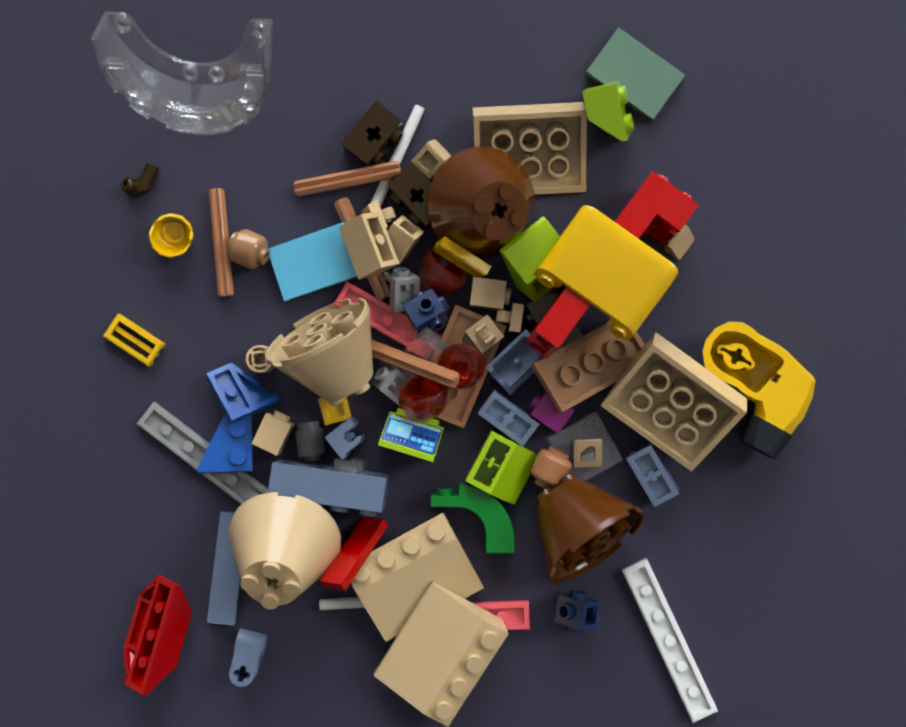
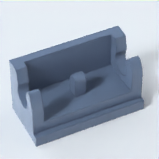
[485,329,544,396]
[477,389,539,447]
[325,417,365,460]
[626,441,679,507]

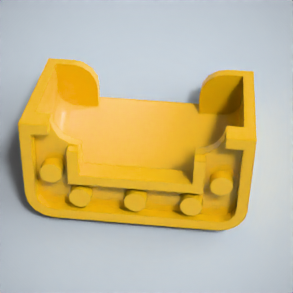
[533,205,679,341]

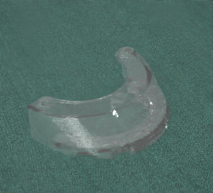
[91,11,274,135]

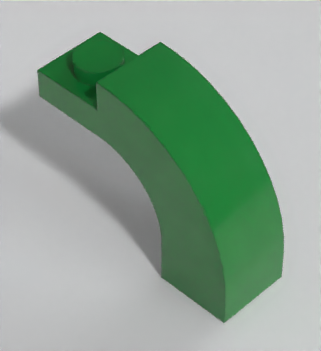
[431,482,514,553]

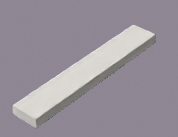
[621,558,718,723]

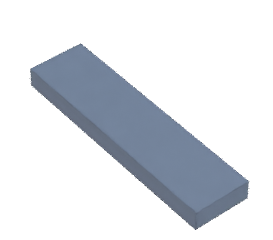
[207,511,241,626]

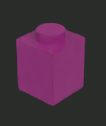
[528,392,574,434]

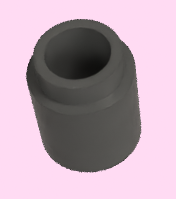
[295,421,326,462]

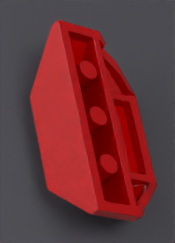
[124,576,192,695]

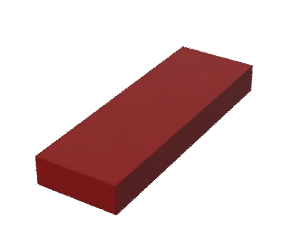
[320,517,388,591]

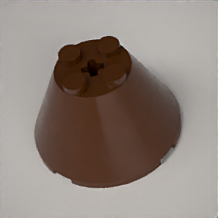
[426,146,535,259]
[535,473,645,585]

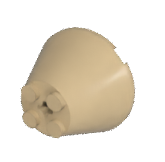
[266,298,373,406]
[228,492,341,609]

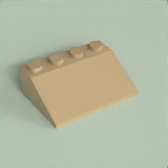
[472,102,587,195]
[601,332,747,472]
[351,513,484,642]
[373,581,509,727]

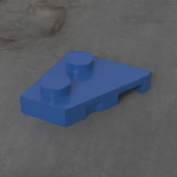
[205,362,280,424]
[197,416,253,474]

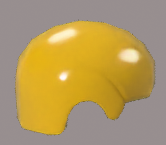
[149,213,194,258]

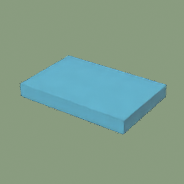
[268,222,357,302]

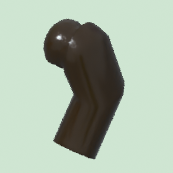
[121,163,160,196]

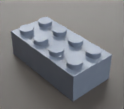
[268,459,390,516]

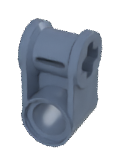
[229,628,268,687]

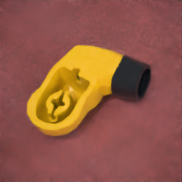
[702,322,816,460]

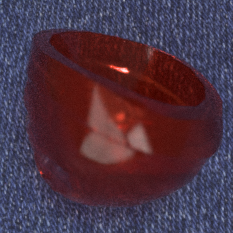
[419,249,466,295]
[438,343,486,389]
[398,375,448,420]

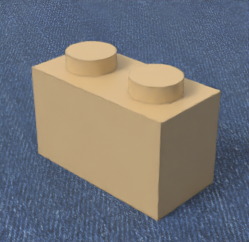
[339,211,400,279]

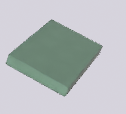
[585,27,685,122]

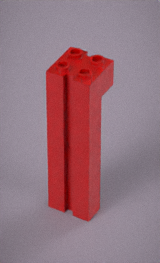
[524,171,699,359]

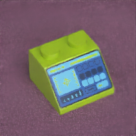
[378,408,444,462]

